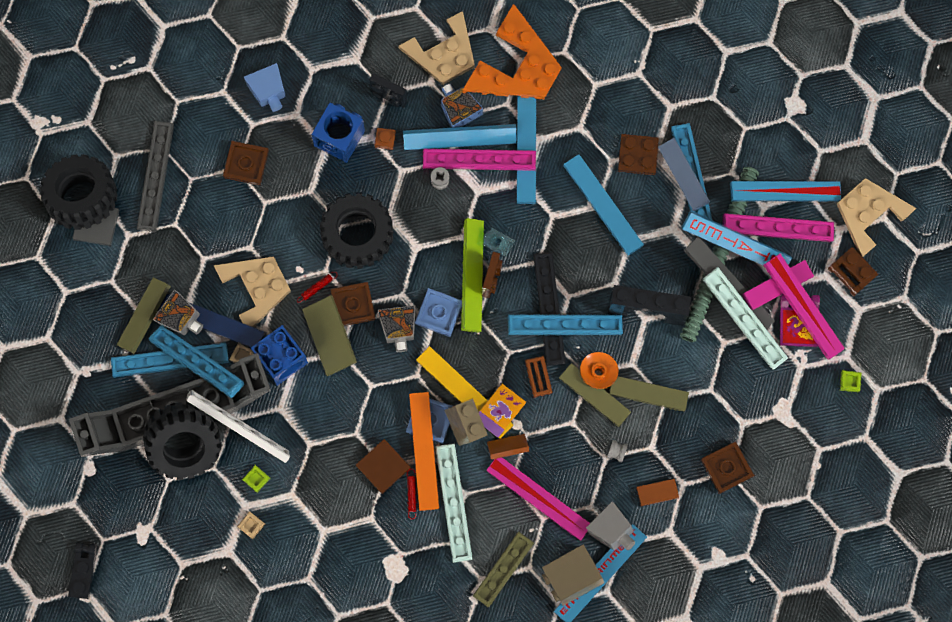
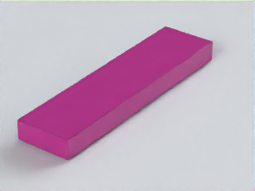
[742,260,814,310]

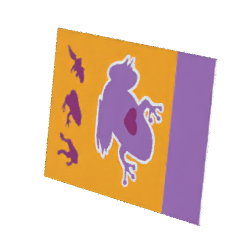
[479,384,526,437]

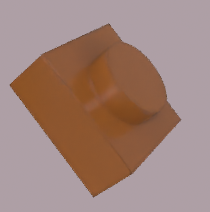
[375,128,396,150]

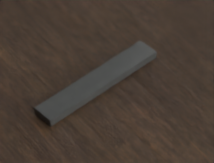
[137,121,174,232]
[684,236,775,330]

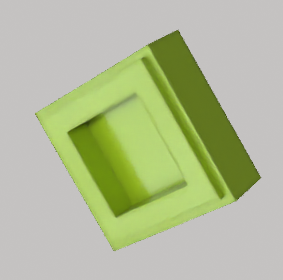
[840,370,862,393]
[242,465,270,493]

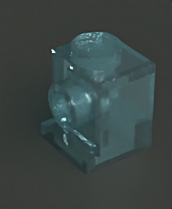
[483,228,515,257]

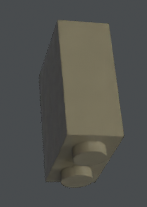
[444,399,488,446]
[542,544,604,606]

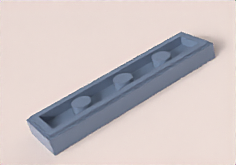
[658,138,710,211]

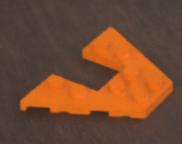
[462,4,562,99]

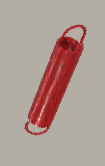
[297,272,337,302]
[407,469,416,519]

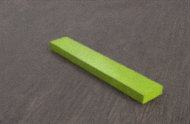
[461,218,484,333]

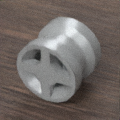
[431,167,449,190]
[607,440,628,463]

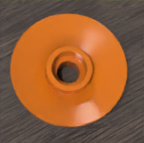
[580,352,619,389]

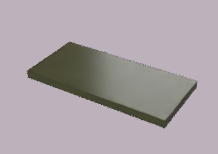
[302,295,357,376]

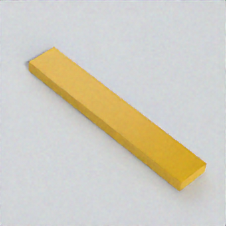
[416,346,513,439]

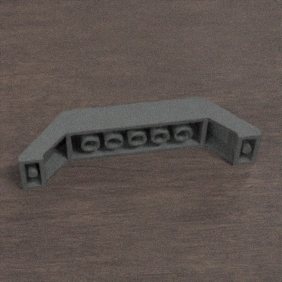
[69,353,271,457]

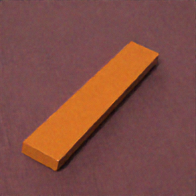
[409,392,439,511]

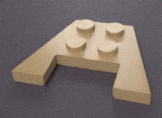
[399,11,475,85]
[837,178,917,257]
[214,257,291,327]

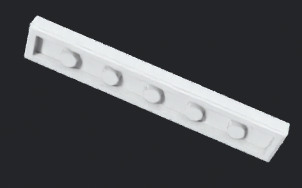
[187,390,290,463]

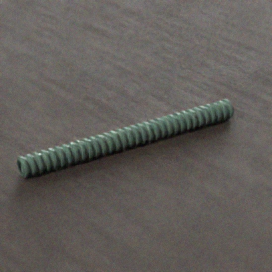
[680,167,759,342]

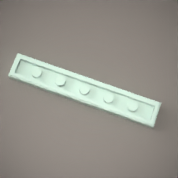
[702,267,788,370]
[435,443,473,563]

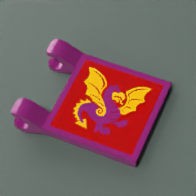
[779,294,820,347]

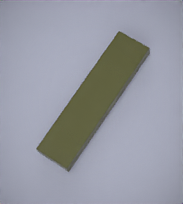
[117,277,171,354]
[559,363,631,428]
[609,376,689,412]
[473,531,534,608]

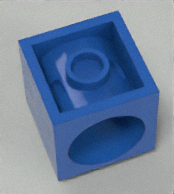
[311,103,365,163]
[251,325,308,386]

